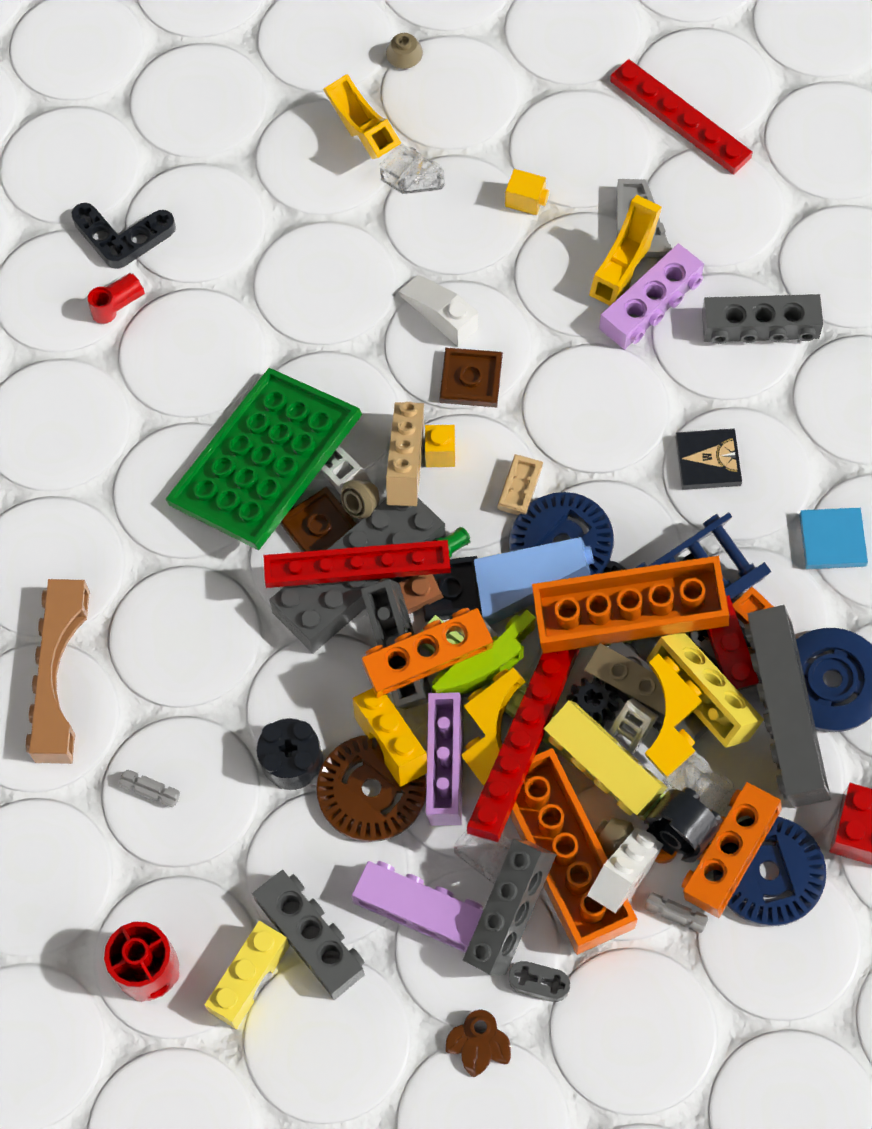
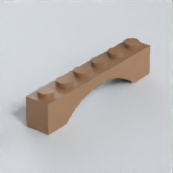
[26,579,90,764]

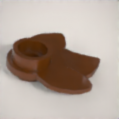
[446,1009,511,1077]

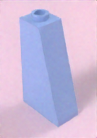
[474,537,594,625]

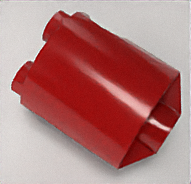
[104,921,180,1002]

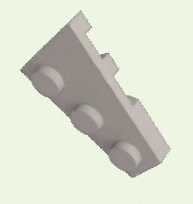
[616,179,672,258]

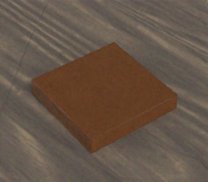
[439,347,503,408]
[280,486,357,552]

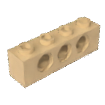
[386,402,424,506]

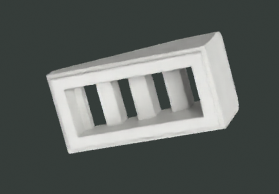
[608,698,659,755]

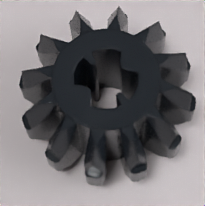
[566,677,619,727]

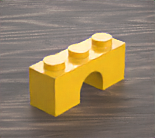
[352,688,427,787]

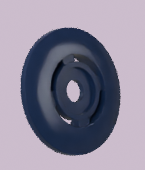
[509,492,614,575]
[796,628,872,732]
[713,817,826,926]

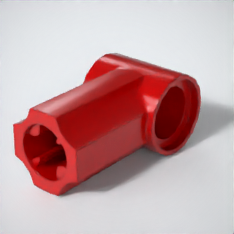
[88,273,145,324]

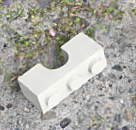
[587,827,664,913]

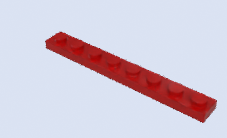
[467,648,580,842]

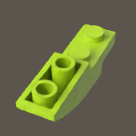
[432,610,536,695]

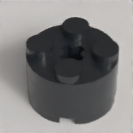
[256,718,323,790]
[644,787,723,863]

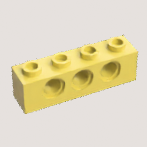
[646,632,764,748]

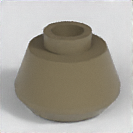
[386,33,423,69]
[341,480,380,519]
[595,818,634,859]

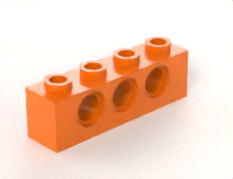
[362,608,493,698]
[681,782,782,918]

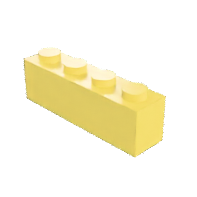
[544,700,668,816]

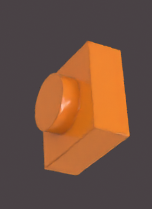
[733,587,774,624]

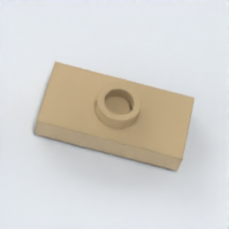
[497,454,543,515]

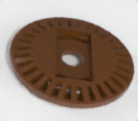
[316,735,427,842]

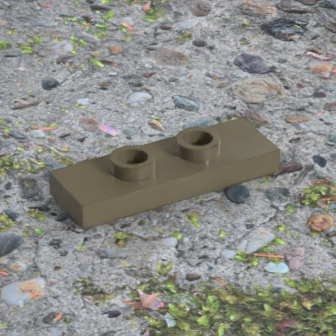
[584,643,665,716]

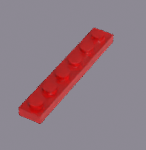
[610,59,753,175]
[263,540,451,588]

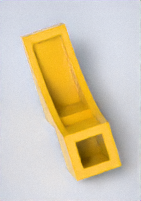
[323,74,401,159]
[589,194,662,306]
[645,654,702,779]
[461,667,526,786]

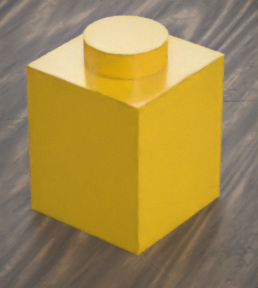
[505,169,549,215]
[425,425,455,467]

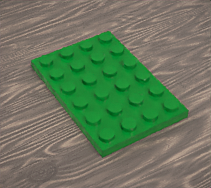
[165,368,362,551]

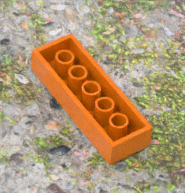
[532,556,729,654]
[510,748,638,955]

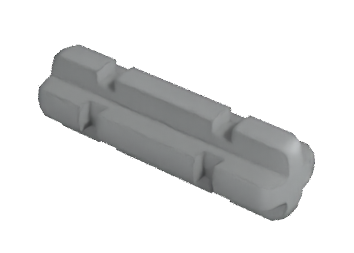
[119,770,180,807]
[645,892,708,933]

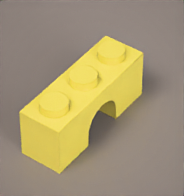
[204,921,290,1029]

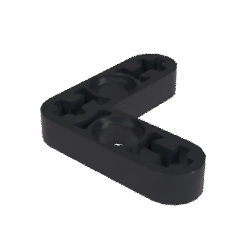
[71,203,176,269]

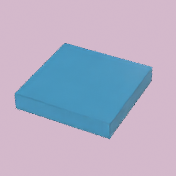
[799,507,868,569]

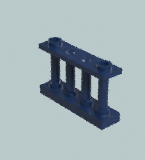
[635,512,772,636]

